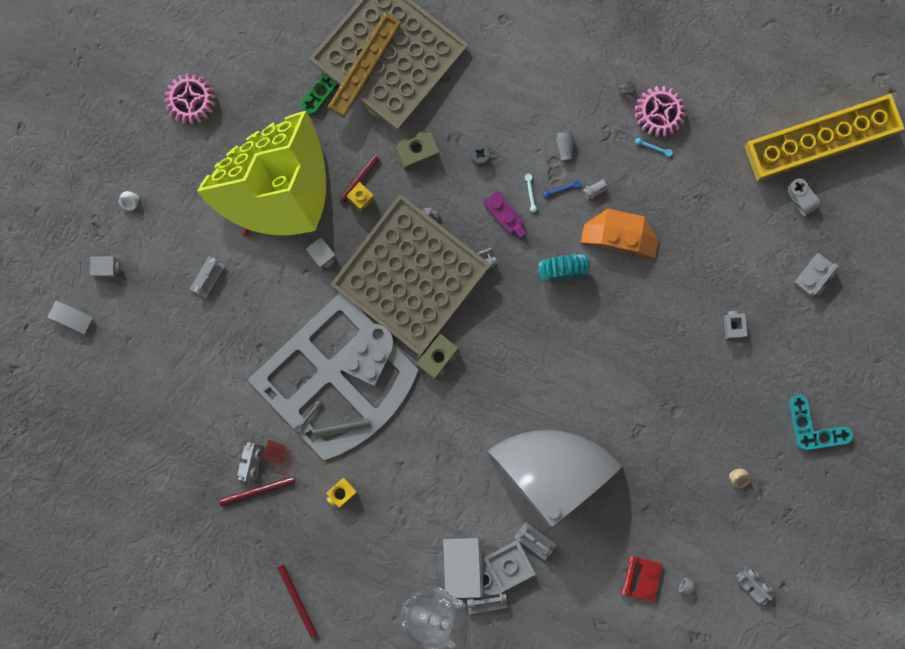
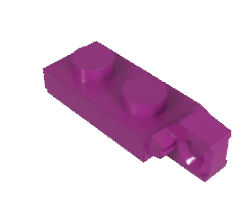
[483,190,527,239]

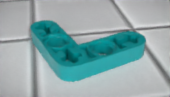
[789,395,853,450]

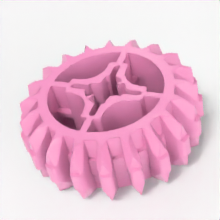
[164,74,216,125]
[635,86,686,137]

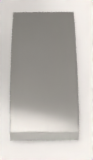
[47,301,93,335]

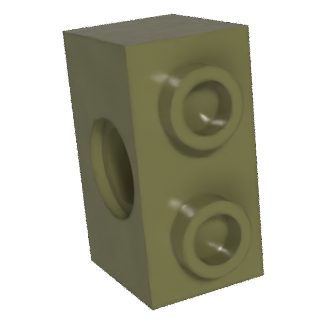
[395,131,439,170]
[417,334,459,379]

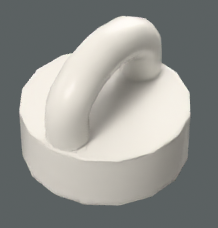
[118,191,139,210]

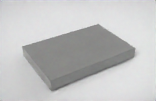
[443,538,484,598]

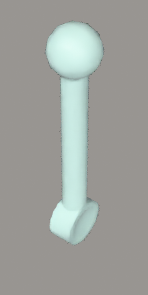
[525,174,537,213]

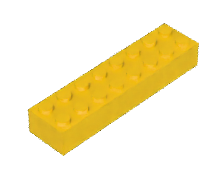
[744,94,904,181]

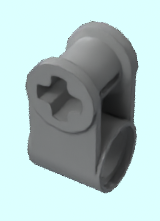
[787,179,821,216]

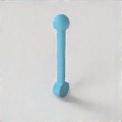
[635,138,673,157]

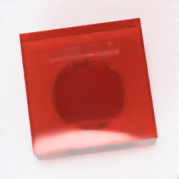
[262,440,287,464]

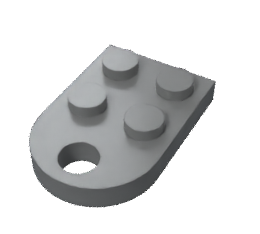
[340,324,393,386]
[482,540,536,595]

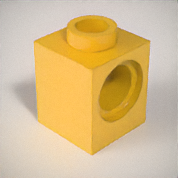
[347,182,374,213]
[326,478,357,508]

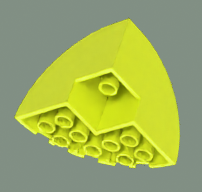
[197,111,326,235]

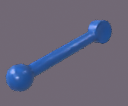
[543,180,581,198]

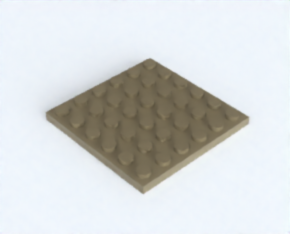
[309,0,468,131]
[330,194,491,355]

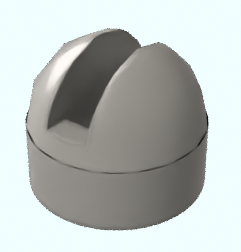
[679,578,695,595]

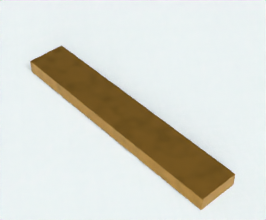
[328,13,401,118]

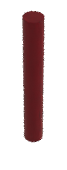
[338,155,380,203]

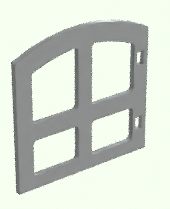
[248,293,418,460]

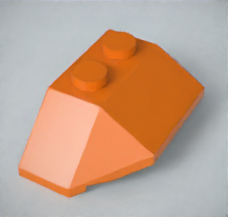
[580,209,659,259]

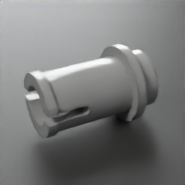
[582,179,608,200]

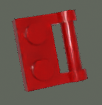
[620,556,663,602]

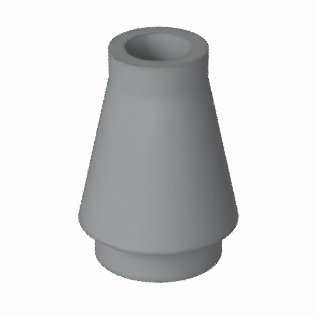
[555,132,574,160]

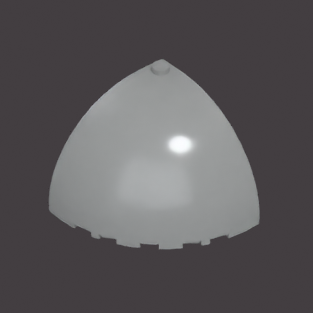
[487,430,622,527]

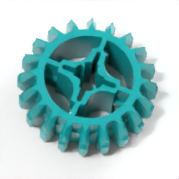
[538,254,590,281]

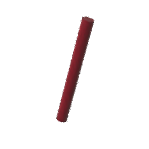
[219,476,295,506]
[277,564,318,638]

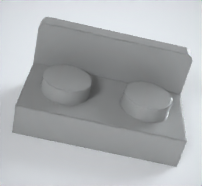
[794,253,838,297]

